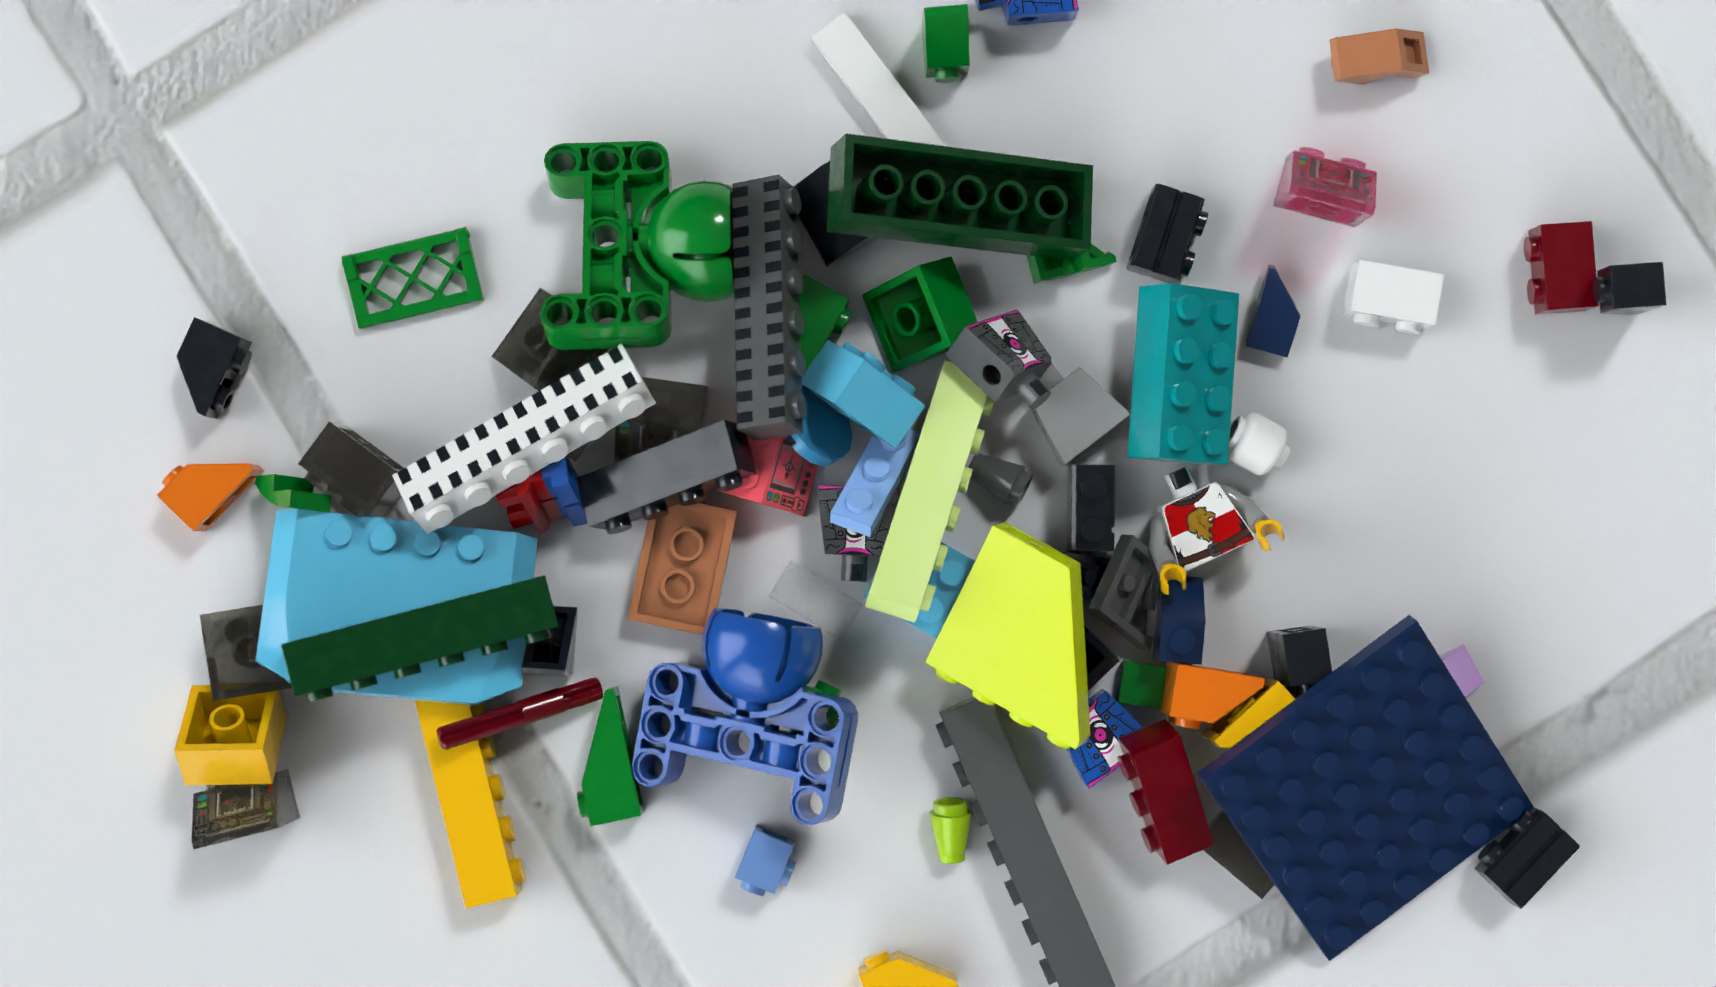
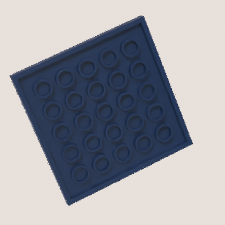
[1196,615,1534,961]

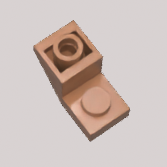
[1329,28,1429,84]

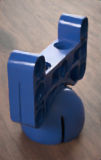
[632,608,858,825]

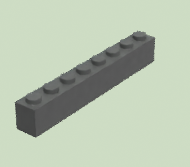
[935,697,1116,987]

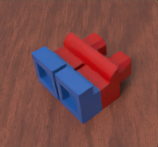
[496,455,588,535]

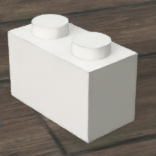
[1342,260,1444,334]

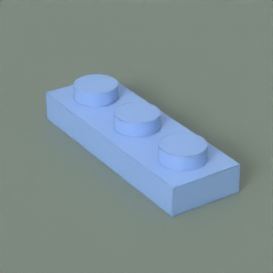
[830,429,921,537]

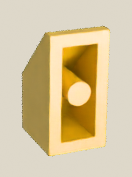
[859,949,958,987]

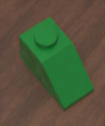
[921,4,970,83]

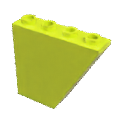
[925,522,1090,750]

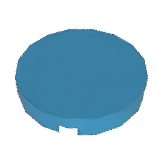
[791,386,853,466]

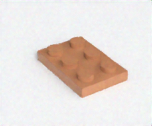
[627,503,738,635]

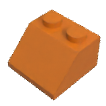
[1158,661,1265,729]

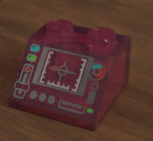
[1273,147,1377,228]

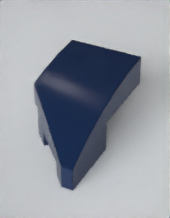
[1246,264,1300,358]

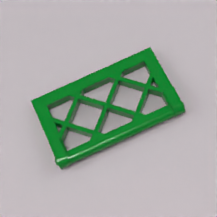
[342,227,484,329]

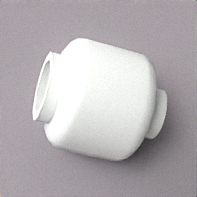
[1228,412,1291,475]

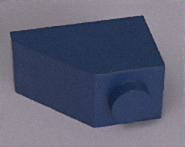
[1152,575,1206,665]

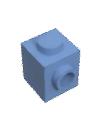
[735,825,796,896]

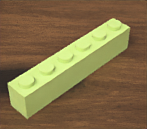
[865,360,995,623]

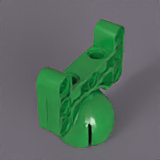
[540,141,734,350]

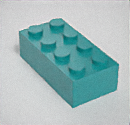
[1127,283,1239,465]

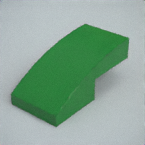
[255,474,332,512]

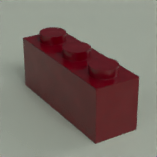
[1117,719,1214,865]

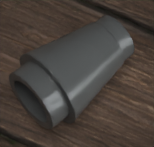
[968,453,1033,505]

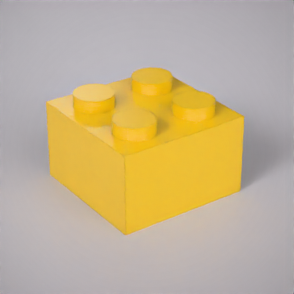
[174,684,287,785]

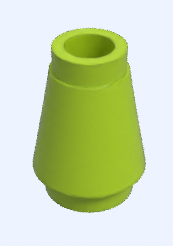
[929,797,972,864]

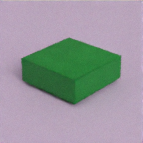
[1117,659,1167,709]

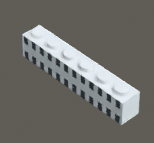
[392,344,656,534]

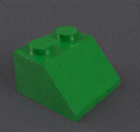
[862,256,978,373]

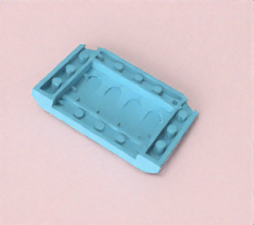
[256,509,538,706]

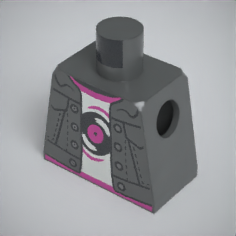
[946,309,1052,409]
[817,485,899,582]

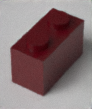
[1524,221,1599,315]

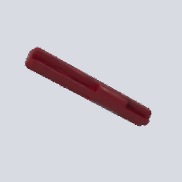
[436,677,603,750]

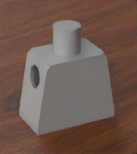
[1030,363,1130,466]

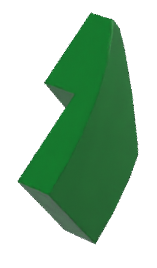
[1026,244,1117,284]

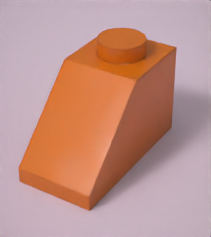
[157,463,264,532]

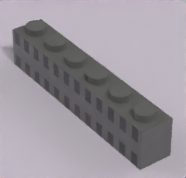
[732,174,807,441]

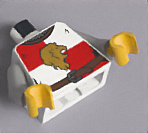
[1148,466,1285,594]

